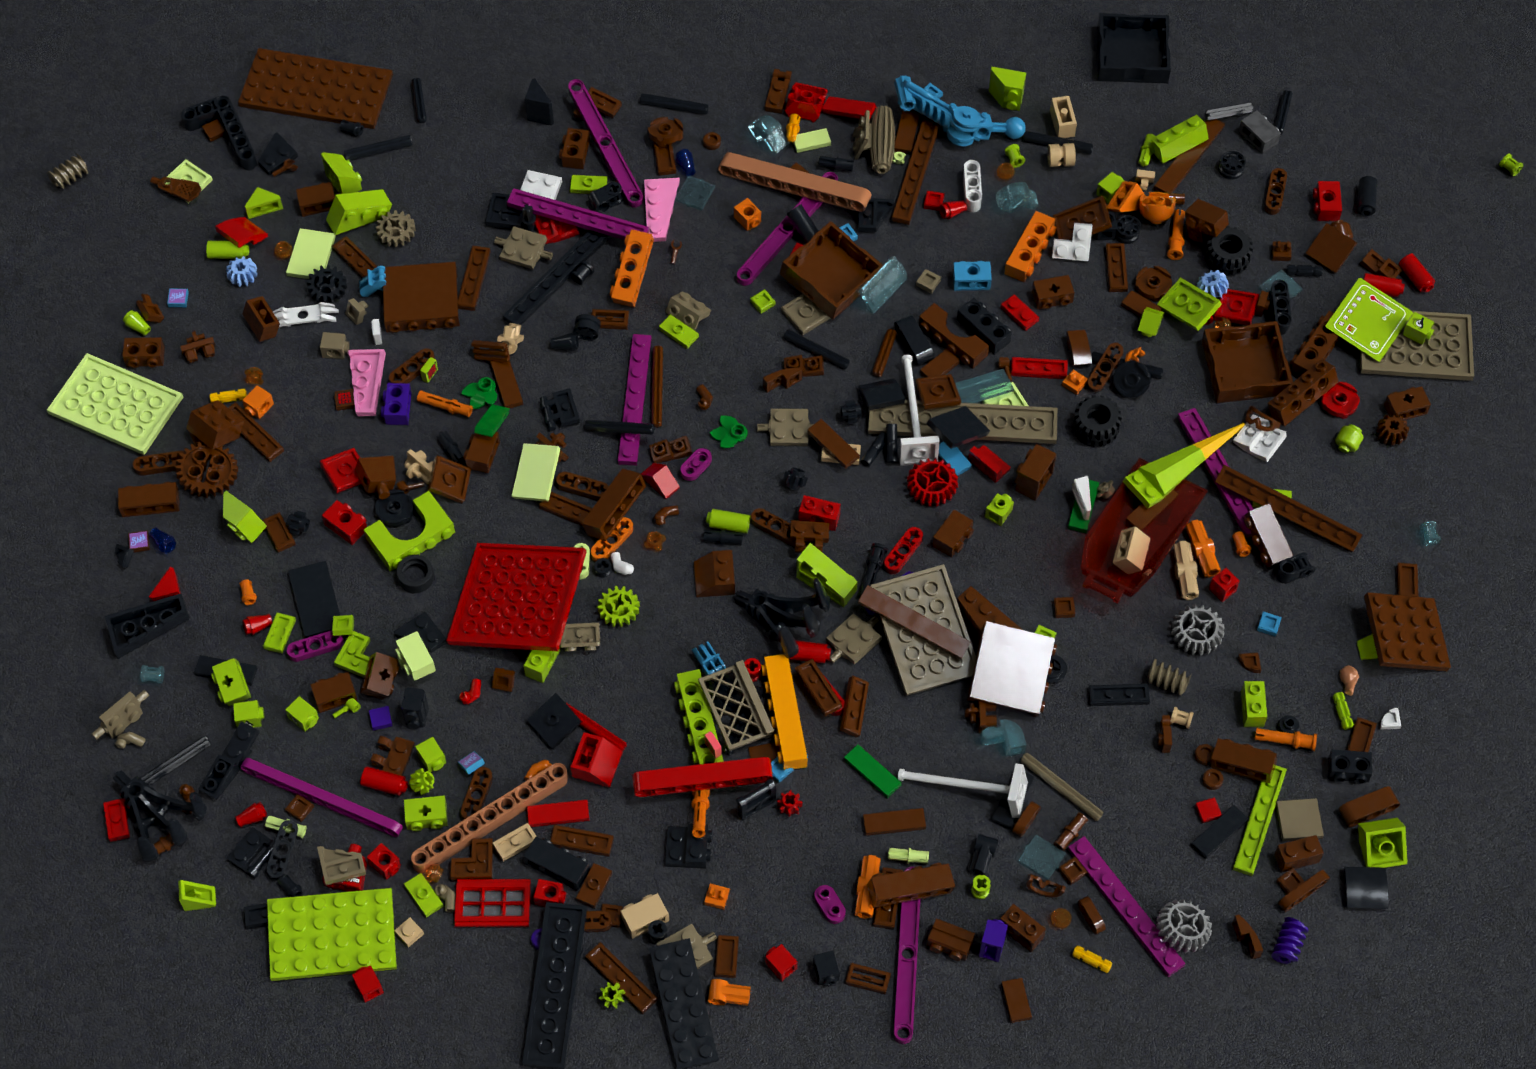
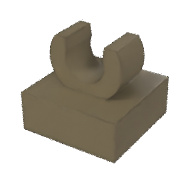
[345,298,368,325]

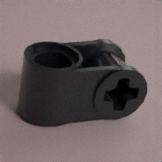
[588,182,624,213]
[1276,552,1316,584]

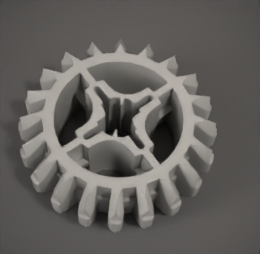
[1171,604,1224,656]
[1156,899,1212,954]

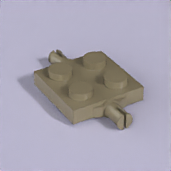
[494,226,553,269]
[757,409,814,446]
[826,613,882,665]
[91,690,149,740]
[652,924,717,970]

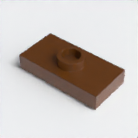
[576,863,612,908]

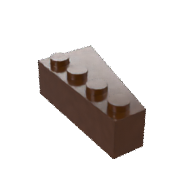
[957,586,1023,641]

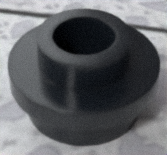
[1279,715,1299,733]

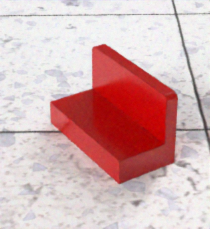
[968,445,1011,483]

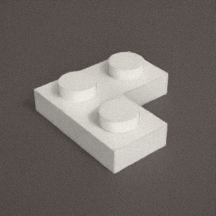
[1052,223,1092,261]

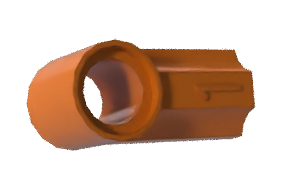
[708,979,751,1006]

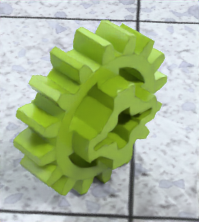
[598,586,640,627]

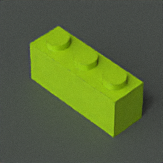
[1151,114,1209,163]

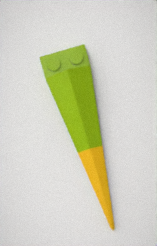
[1122,423,1245,509]

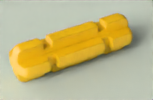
[210,388,247,403]
[1072,945,1112,973]

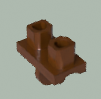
[180,330,216,363]
[536,432,569,464]
[964,701,997,734]

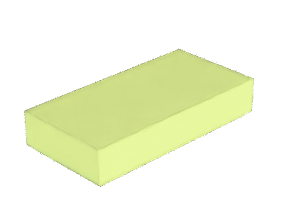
[793,128,831,153]

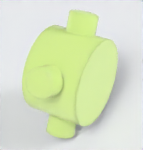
[892,152,906,164]

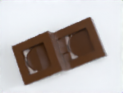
[1359,249,1402,278]
[763,367,802,393]
[1232,915,1263,959]

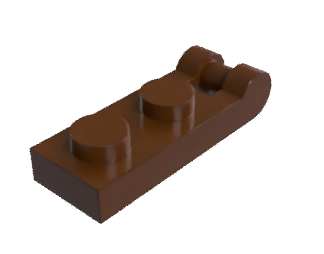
[765,69,792,114]

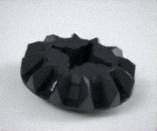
[1046,655,1067,684]

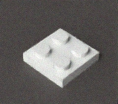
[520,170,562,200]

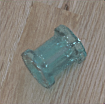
[1420,521,1441,546]
[140,665,165,684]

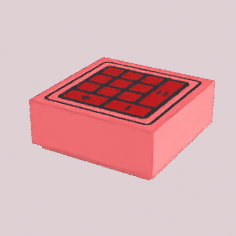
[705,731,722,759]

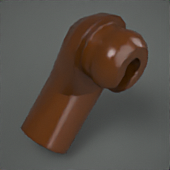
[179,784,196,814]

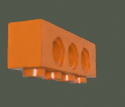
[1004,211,1057,282]
[610,229,654,308]

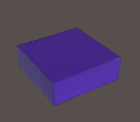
[369,706,393,731]

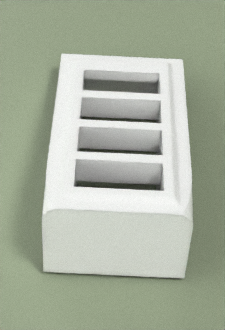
[1072,476,1091,520]

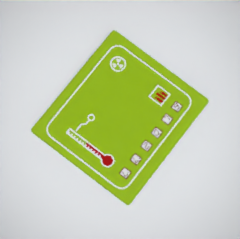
[1325,278,1413,362]

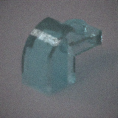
[748,115,789,154]
[995,182,1039,213]
[981,720,1027,757]

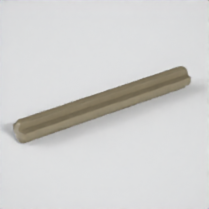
[1021,753,1103,821]

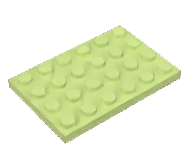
[47,353,184,455]

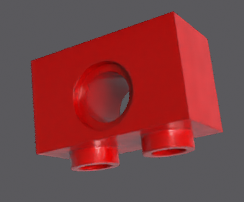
[1313,181,1342,221]
[799,495,841,531]
[322,500,367,545]

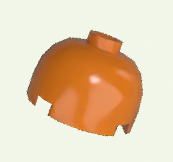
[1139,192,1176,224]

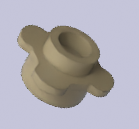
[1096,480,1115,499]

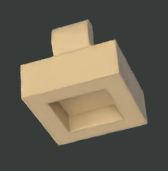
[1135,169,1155,190]

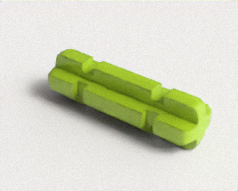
[1333,692,1354,730]

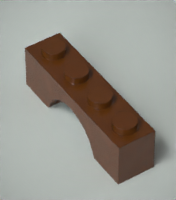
[919,303,989,369]

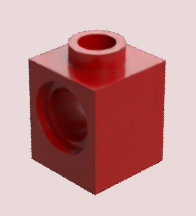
[1209,568,1240,602]
[367,843,401,880]
[534,879,566,907]
[766,944,798,982]
[352,965,384,1003]

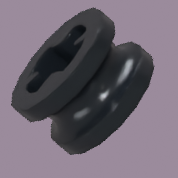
[594,558,612,578]

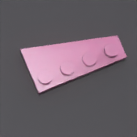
[644,178,680,242]
[348,349,386,416]

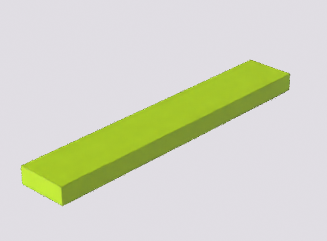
[1233,765,1287,876]

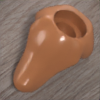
[1340,665,1359,696]

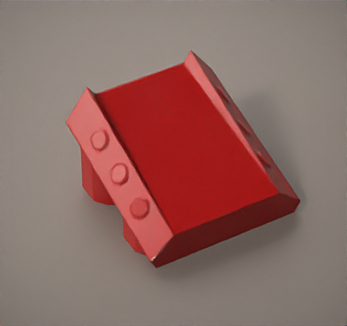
[785,82,828,122]

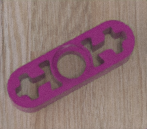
[287,630,344,662]

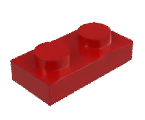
[1000,294,1039,331]
[103,798,130,842]

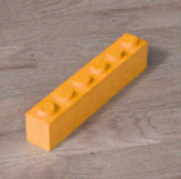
[761,654,808,770]

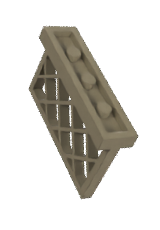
[698,660,774,751]

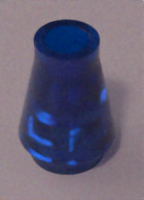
[676,149,696,177]
[149,528,176,553]

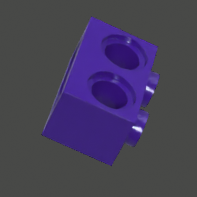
[381,383,412,425]
[979,919,1008,962]

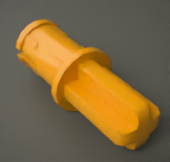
[786,114,801,142]

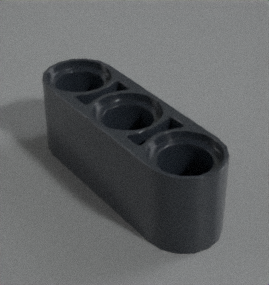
[1269,279,1292,335]
[894,315,934,365]

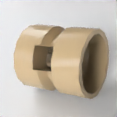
[1048,143,1076,167]

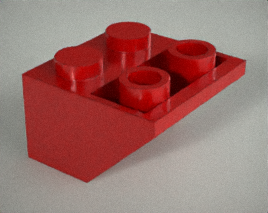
[571,732,623,788]

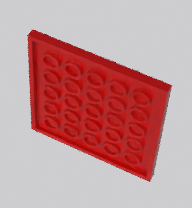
[447,543,587,652]

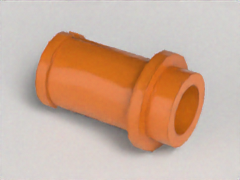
[1232,531,1251,557]
[239,580,257,605]

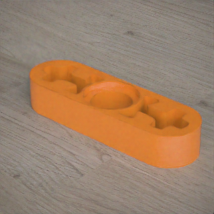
[591,517,633,562]

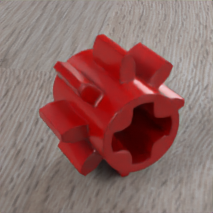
[777,790,802,817]

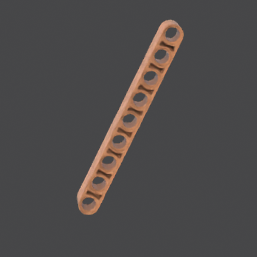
[718,152,872,212]
[411,763,568,874]

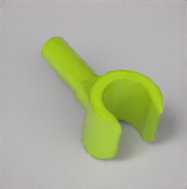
[332,698,361,718]

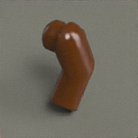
[696,384,713,410]
[654,505,679,525]

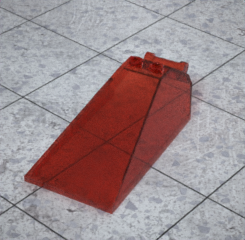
[1081,458,1208,604]

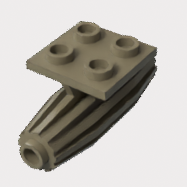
[853,106,895,174]

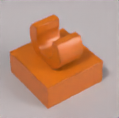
[1062,369,1088,395]
[704,883,730,910]

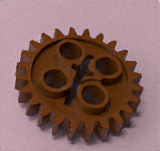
[175,442,238,498]

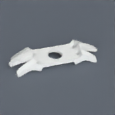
[273,302,339,327]

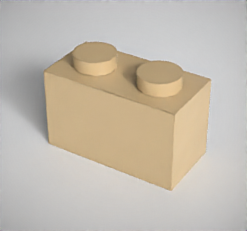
[1050,96,1077,138]
[1113,527,1150,574]
[621,893,669,939]

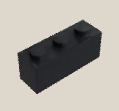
[523,837,590,891]

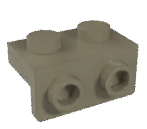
[666,291,711,330]
[560,623,600,651]

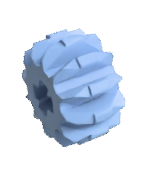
[226,256,257,287]
[1197,270,1229,298]

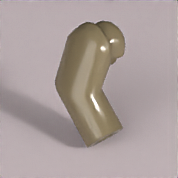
[115,732,146,749]
[435,884,456,913]

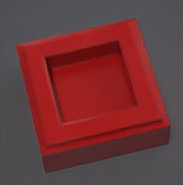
[924,191,945,211]
[1195,797,1222,823]

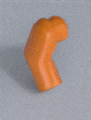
[524,760,552,781]

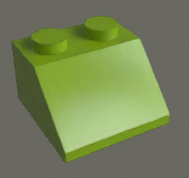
[989,67,1026,111]
[321,152,362,194]
[223,491,267,543]
[1358,818,1407,868]

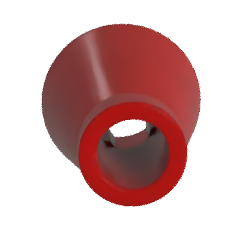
[939,200,967,219]
[242,614,273,635]
[235,802,267,827]

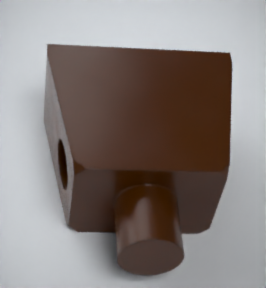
[355,456,396,499]

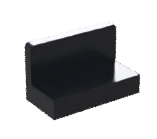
[706,672,746,713]

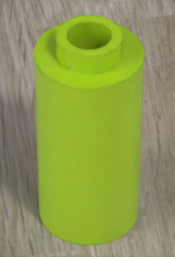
[207,241,249,259]
[706,509,751,534]

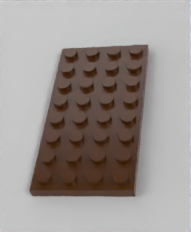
[238,48,393,129]

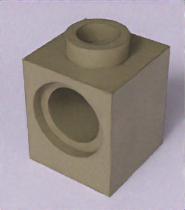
[320,332,350,359]

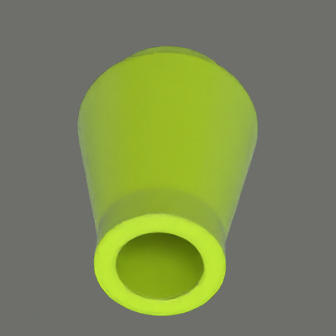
[123,310,151,336]

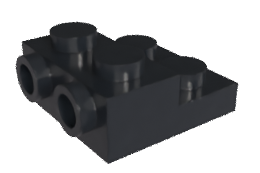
[665,824,712,869]

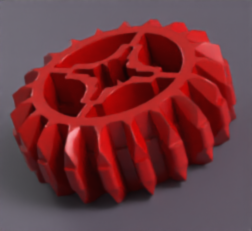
[907,457,958,507]

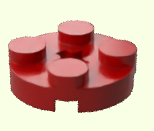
[1321,382,1360,419]

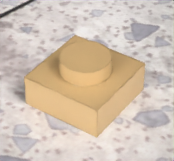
[394,917,424,948]

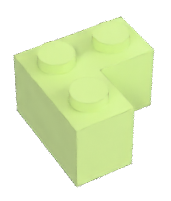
[395,631,436,681]

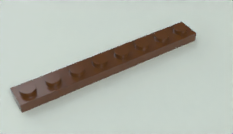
[892,115,940,225]
[1215,465,1362,552]

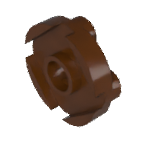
[648,117,683,147]
[1135,266,1172,302]

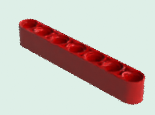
[632,757,773,797]

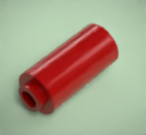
[1399,253,1435,292]
[1363,273,1405,297]
[789,640,831,664]
[360,766,408,796]

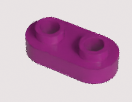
[681,448,712,481]
[815,885,846,924]

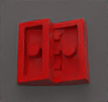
[535,214,580,244]
[215,217,268,248]

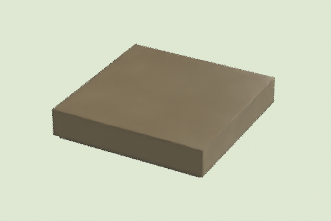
[781,294,830,335]
[1276,798,1324,841]

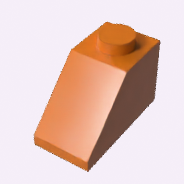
[1107,181,1146,212]

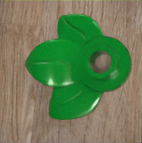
[462,377,497,409]
[710,416,748,448]

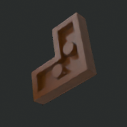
[573,87,622,121]
[451,838,493,880]

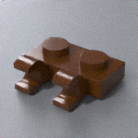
[790,520,829,553]
[370,736,415,776]

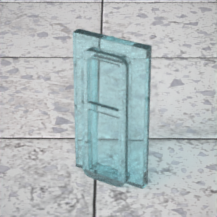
[859,256,908,314]
[955,369,1014,403]

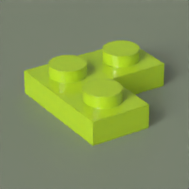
[334,631,370,678]

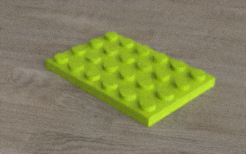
[267,888,397,981]

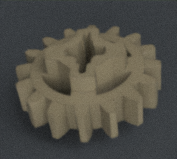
[376,210,416,247]

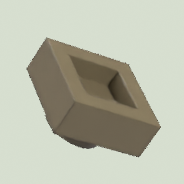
[916,269,941,294]

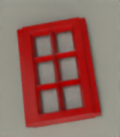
[455,879,531,927]

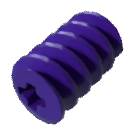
[1271,917,1309,964]

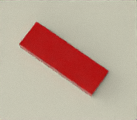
[822,96,877,119]
[1011,357,1068,379]
[527,800,590,827]

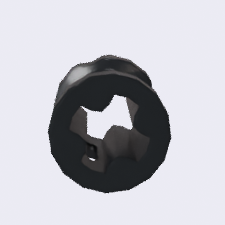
[570,261,594,285]
[648,920,667,944]

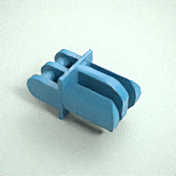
[359,266,386,297]
[691,641,726,676]

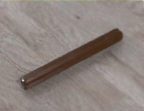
[652,346,663,427]

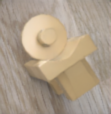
[497,323,524,354]
[404,449,434,484]

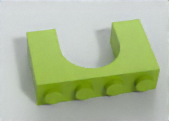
[364,491,455,571]

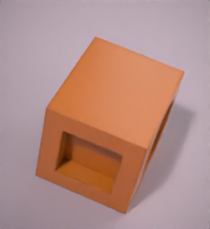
[734,198,761,231]
[242,385,274,419]

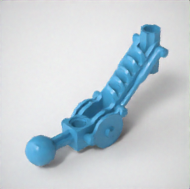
[894,76,1026,146]

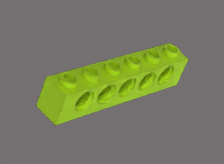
[674,669,724,765]

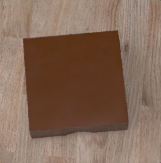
[779,221,884,319]
[1202,321,1293,403]

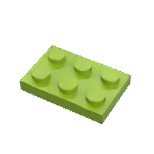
[1157,277,1222,331]

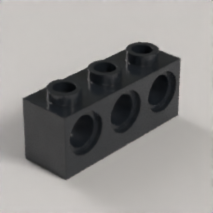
[957,298,1012,355]

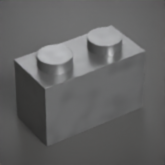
[1239,110,1281,154]

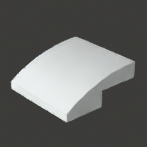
[1233,415,1287,462]

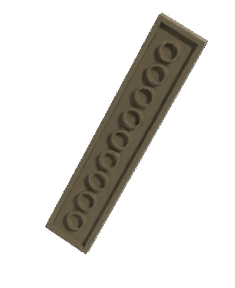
[868,400,1058,444]

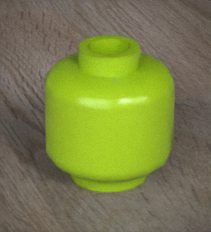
[1335,424,1364,453]

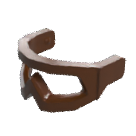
[1245,406,1282,431]
[1026,874,1066,897]

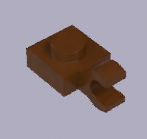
[136,294,164,323]

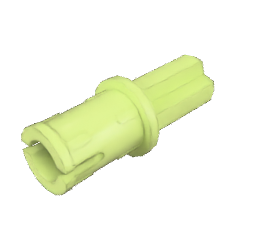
[265,816,307,838]
[888,848,929,864]

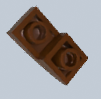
[1066,330,1092,366]
[784,355,824,377]
[649,436,693,463]

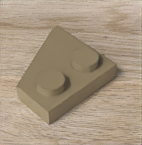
[317,846,367,885]

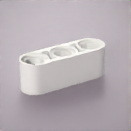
[963,160,982,213]

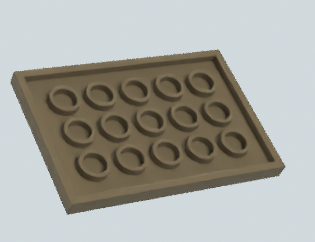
[1360,311,1474,381]
[870,564,976,696]

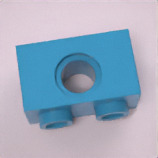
[953,261,992,291]

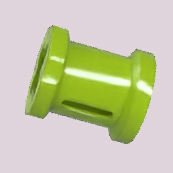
[1004,144,1025,168]
[1499,153,1524,176]
[971,875,991,900]

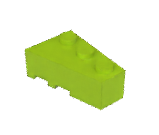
[326,189,392,235]
[796,543,858,607]

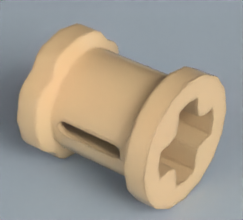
[1170,707,1194,729]

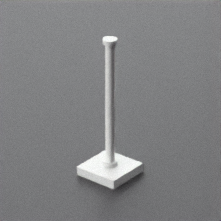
[899,355,939,466]
[898,764,1028,818]

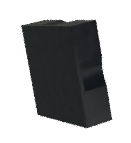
[1097,13,1171,84]

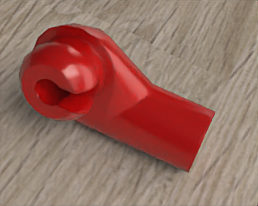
[459,679,481,704]

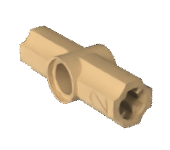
[1173,541,1199,600]

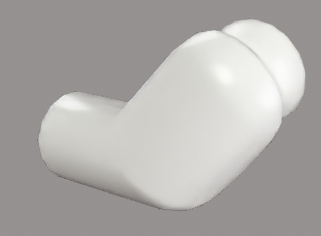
[610,552,634,575]

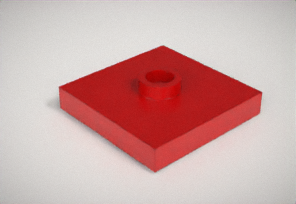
[1214,289,1260,325]
[320,448,362,493]

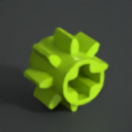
[409,768,434,795]
[599,982,626,1008]

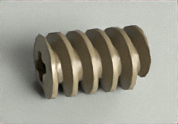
[47,154,88,189]
[1148,659,1192,696]

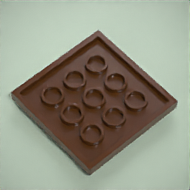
[1364,592,1451,671]

